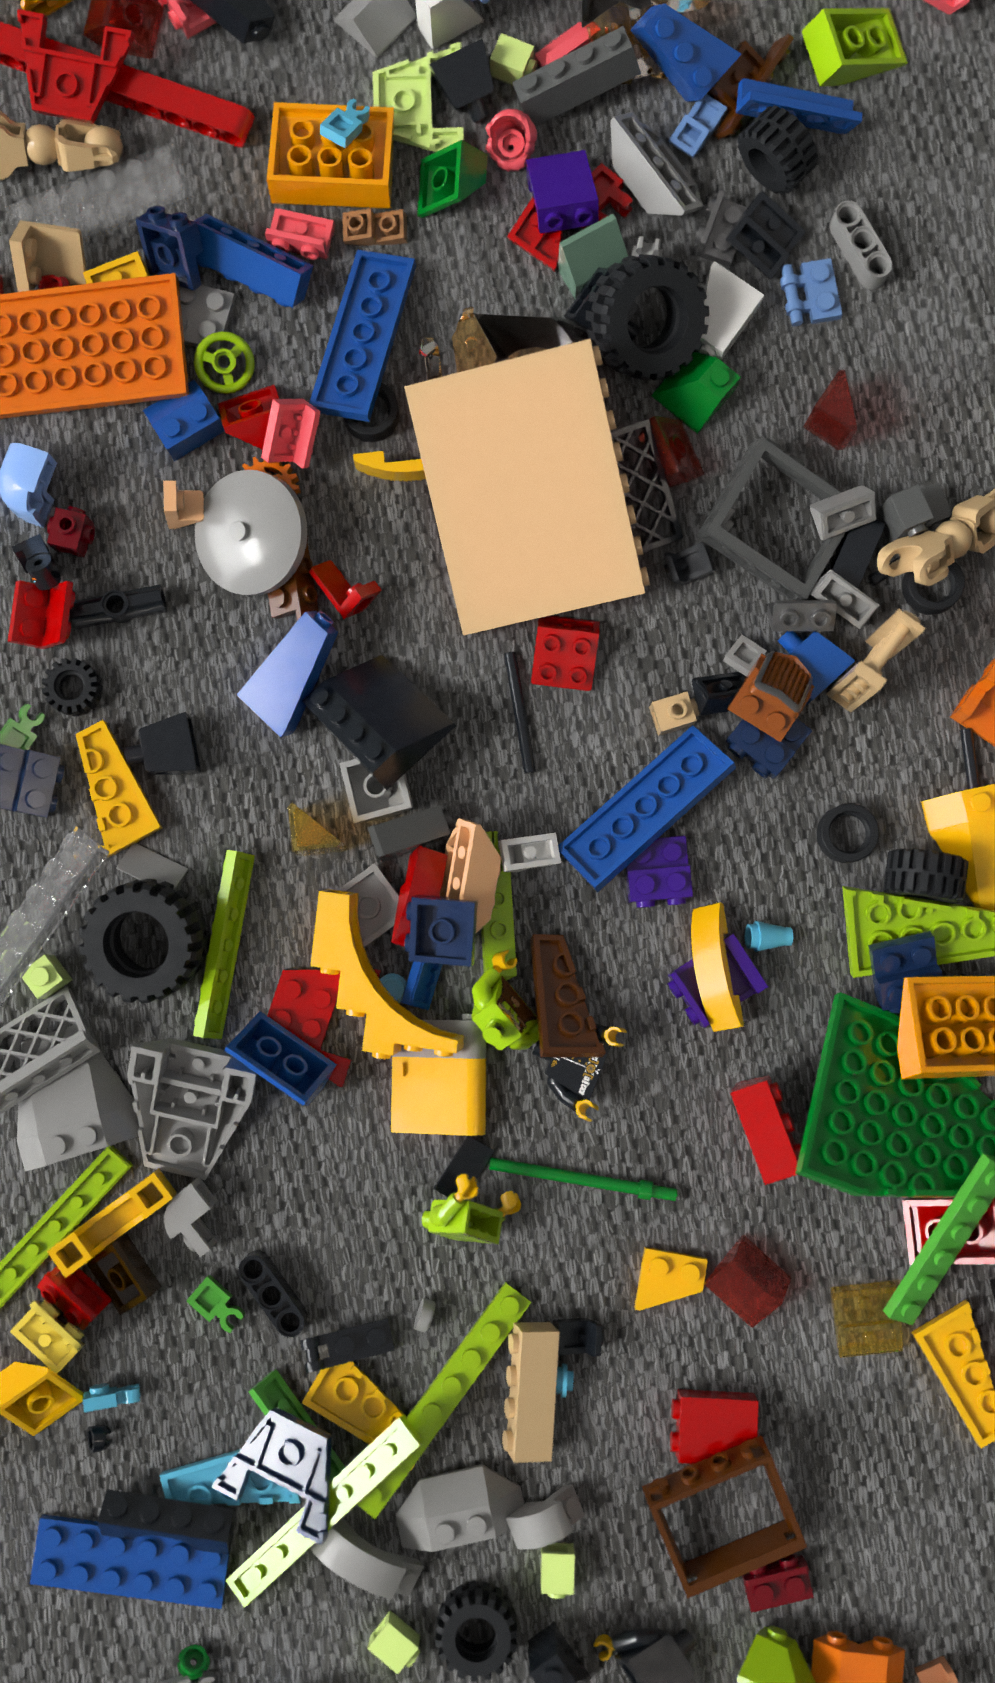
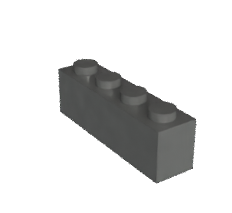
[512,26,641,127]

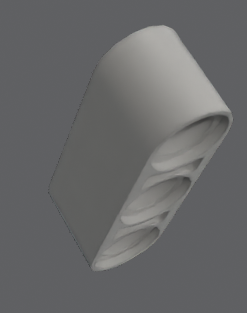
[829,200,892,290]

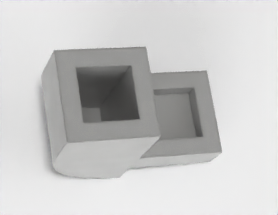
[164,1176,218,1257]
[505,1484,585,1549]

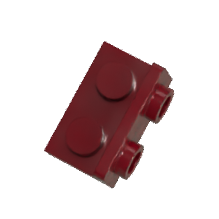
[742,1553,814,1613]

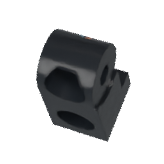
[12,534,62,590]

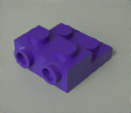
[626,836,693,908]

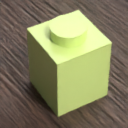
[490,33,537,85]
[19,954,73,999]
[540,1543,575,1599]
[368,1610,420,1674]

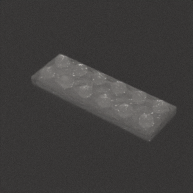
[6,142,196,244]
[0,826,110,1008]

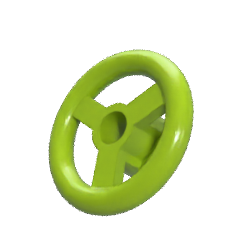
[194,331,255,394]

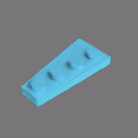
[159,1449,302,1506]

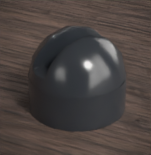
[87,1425,112,1454]

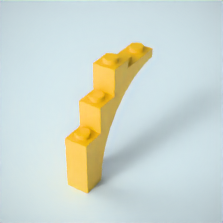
[310,889,465,1059]

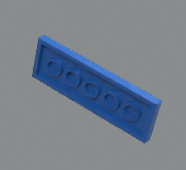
[309,249,416,422]
[558,725,736,892]
[30,1514,231,1609]

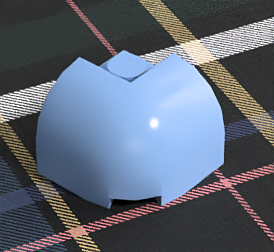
[0,443,57,528]

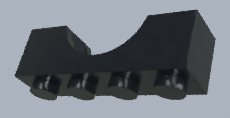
[97,1489,237,1555]

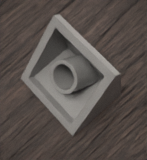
[334,0,417,59]
[339,759,414,824]

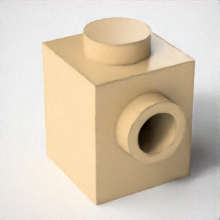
[649,692,699,736]

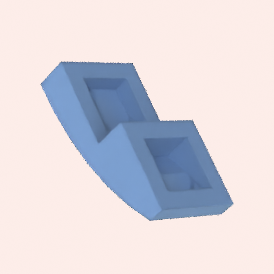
[669,94,727,158]

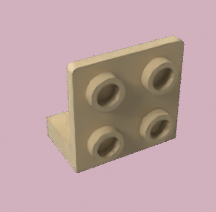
[9,220,87,292]

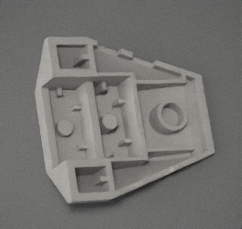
[17,1025,139,1172]
[127,1039,257,1180]

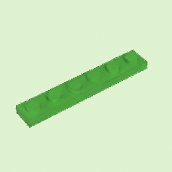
[883,1153,995,1325]

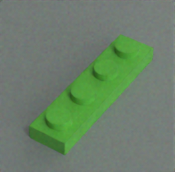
[248,1369,346,1482]

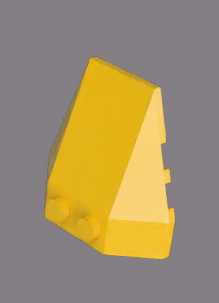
[921,784,995,911]

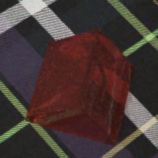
[803,370,857,451]
[638,416,705,488]
[704,1235,791,1328]

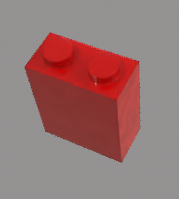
[670,1389,759,1464]

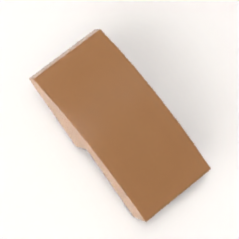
[342,208,407,246]

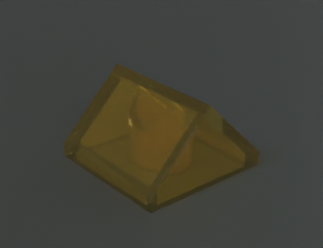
[288,802,347,856]

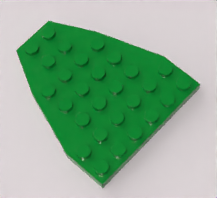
[795,992,995,1198]

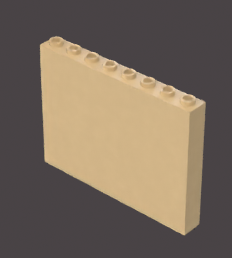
[404,339,650,635]

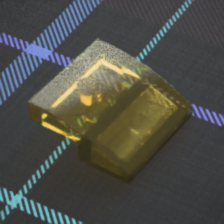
[830,1281,903,1358]

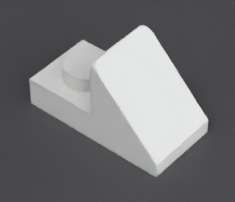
[498,833,561,872]

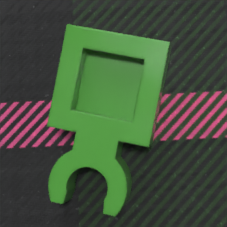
[0,704,45,750]
[186,1274,245,1333]

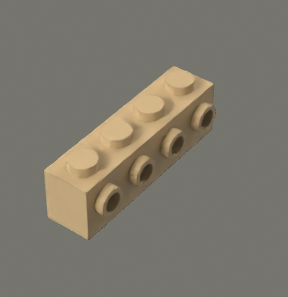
[502,1322,559,1463]

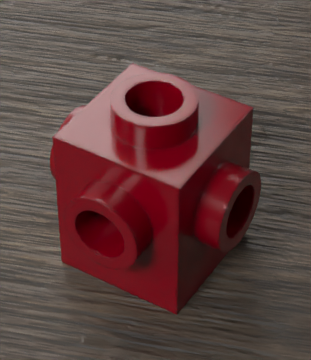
[47,506,95,558]

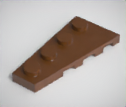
[530,934,606,1057]

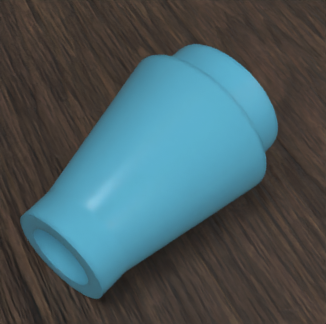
[745,921,793,952]

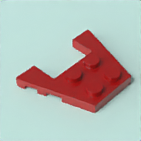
[17,9,135,124]
[267,969,381,1087]

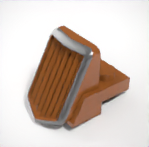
[728,651,815,742]

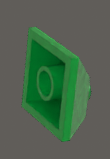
[417,140,488,218]
[651,352,741,434]

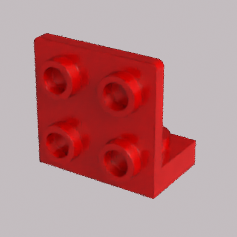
[8,580,75,649]
[531,616,600,691]

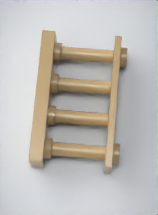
[826,609,925,713]

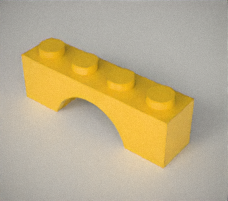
[47,1168,177,1278]

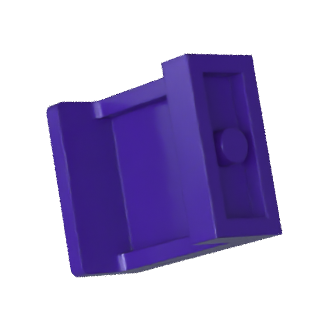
[526,150,599,233]
[667,934,768,1028]

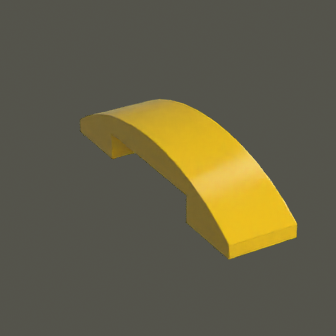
[353,451,426,481]
[691,903,744,1032]

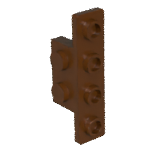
[708,33,794,139]
[268,533,319,621]

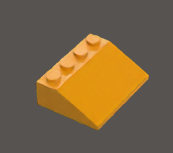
[267,102,394,208]
[897,976,995,1079]

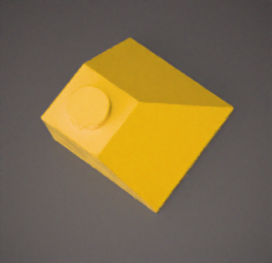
[0,1362,84,1436]

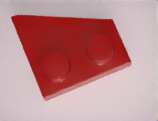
[507,197,563,272]

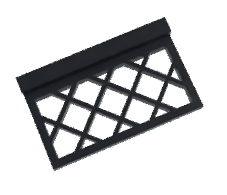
[611,419,683,553]

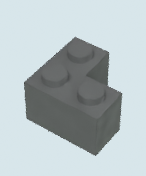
[876,482,952,543]

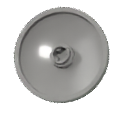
[195,470,307,596]

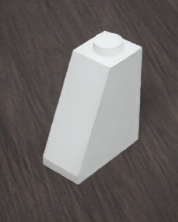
[415,0,483,50]
[698,261,764,360]

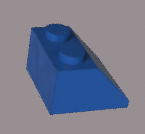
[143,379,225,461]

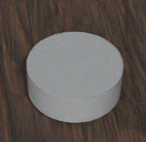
[414,1298,435,1333]

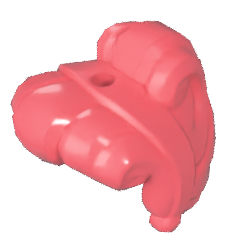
[486,109,537,172]

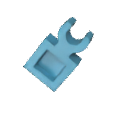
[320,99,370,148]
[83,1383,141,1412]

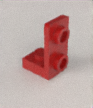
[309,560,382,619]

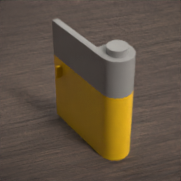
[391,1014,487,1136]

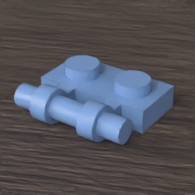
[780,258,842,326]

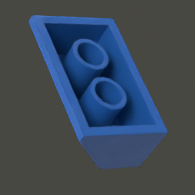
[224,1011,337,1106]

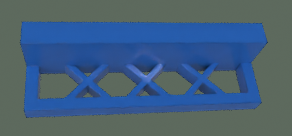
[736,78,863,134]

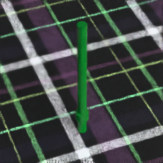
[489,1157,677,1201]

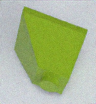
[737,1626,816,1683]

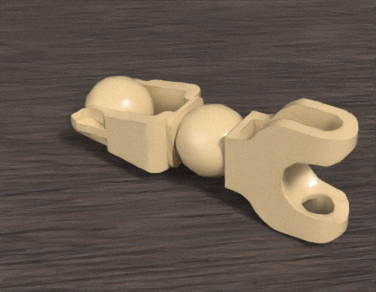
[0,111,123,180]
[877,489,995,586]

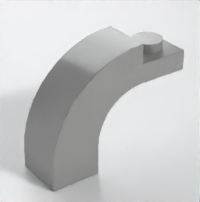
[309,1519,424,1599]

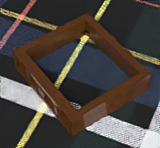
[642,1435,807,1598]

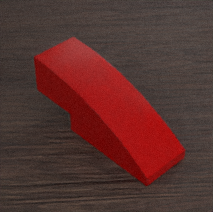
[391,845,448,947]

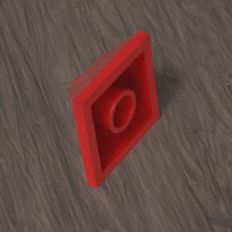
[218,384,279,450]

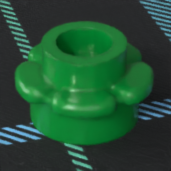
[177,1645,210,1680]

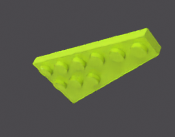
[842,886,995,978]

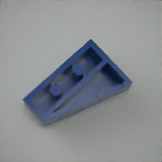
[630,3,741,102]

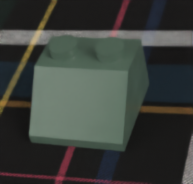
[557,214,628,299]

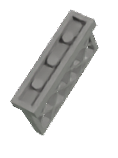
[0,987,101,1114]

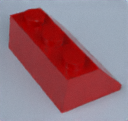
[730,1075,801,1185]

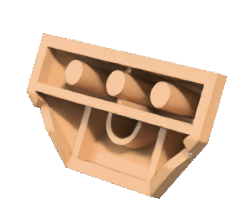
[439,818,501,933]

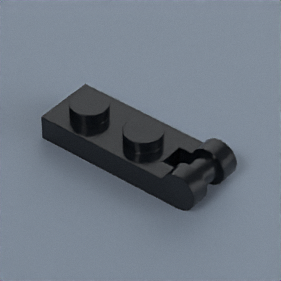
[300,1318,394,1373]

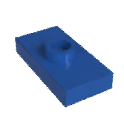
[401,962,443,1010]

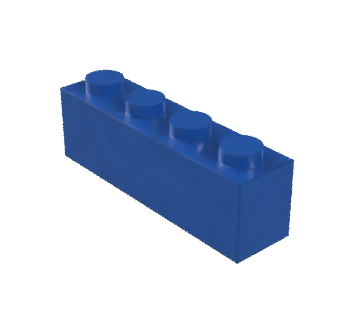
[194,213,313,308]

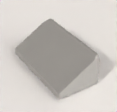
[810,485,876,540]
[810,569,880,629]
[116,843,189,891]

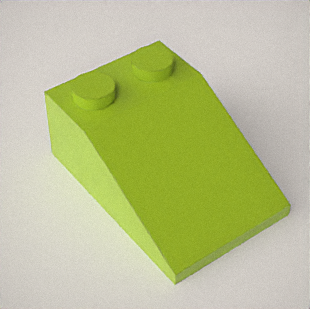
[801,8,907,87]

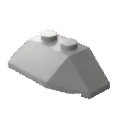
[610,112,703,216]
[396,1464,524,1552]

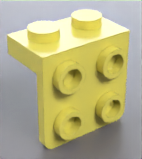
[10,1300,85,1374]

